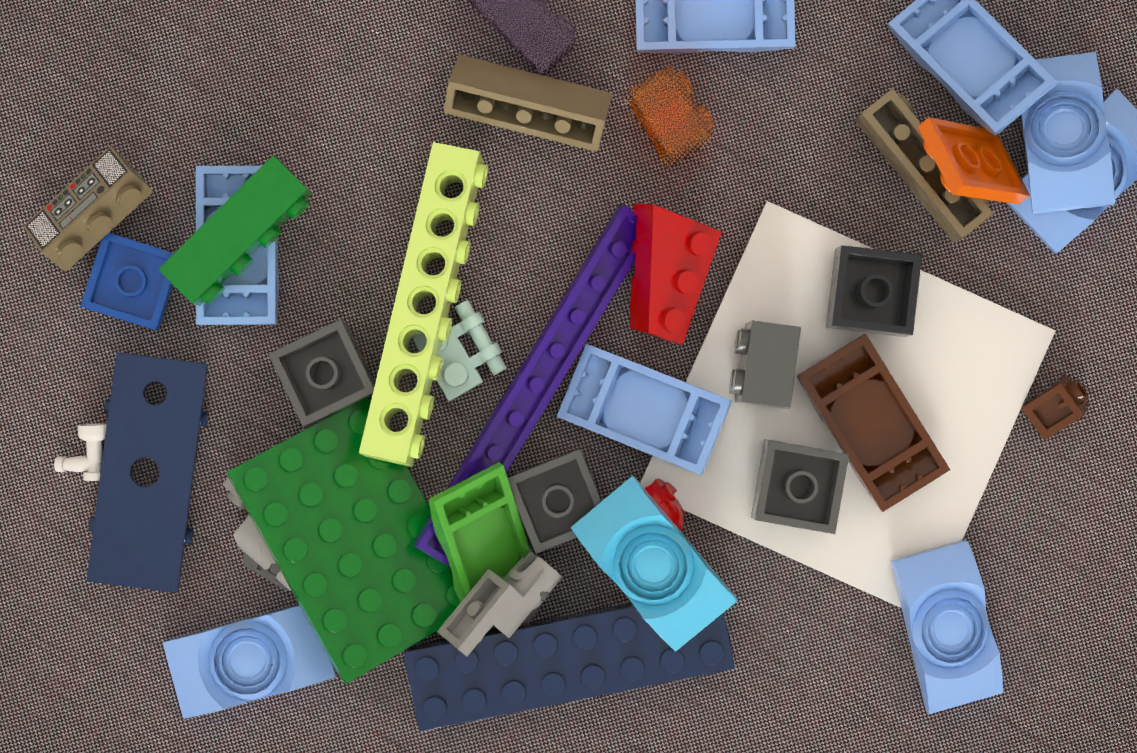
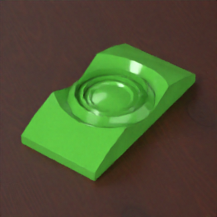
[429,462,531,630]

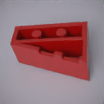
[629,203,722,345]

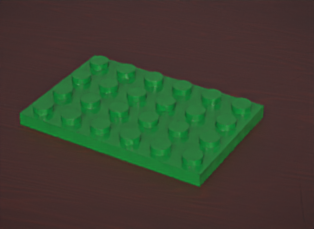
[226,398,460,684]

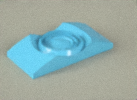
[571,475,738,652]

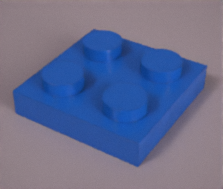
[80,233,174,331]

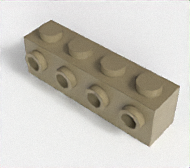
[443,54,613,152]
[854,88,994,243]

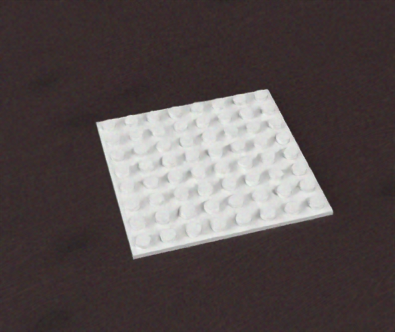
[640,201,1056,608]

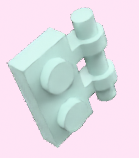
[412,300,507,402]

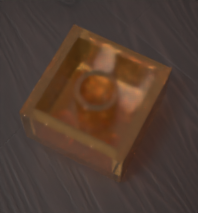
[627,65,715,169]

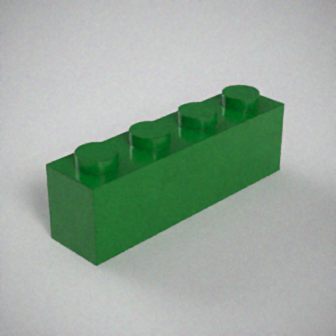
[158,155,313,306]

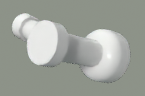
[54,423,107,481]

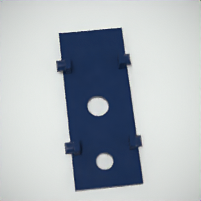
[86,352,209,593]

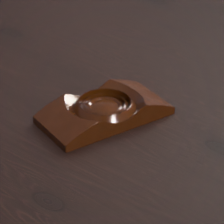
[797,334,950,512]

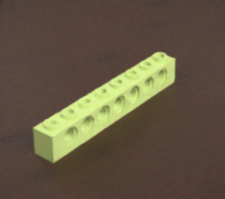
[359,142,488,467]

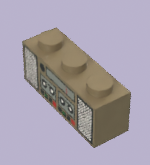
[23,146,153,272]

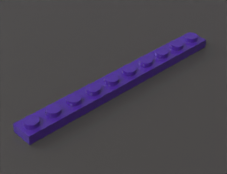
[413,205,637,567]

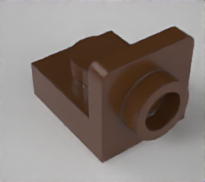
[1021,374,1089,440]

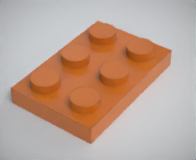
[917,117,1030,204]

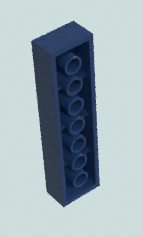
[404,602,735,732]

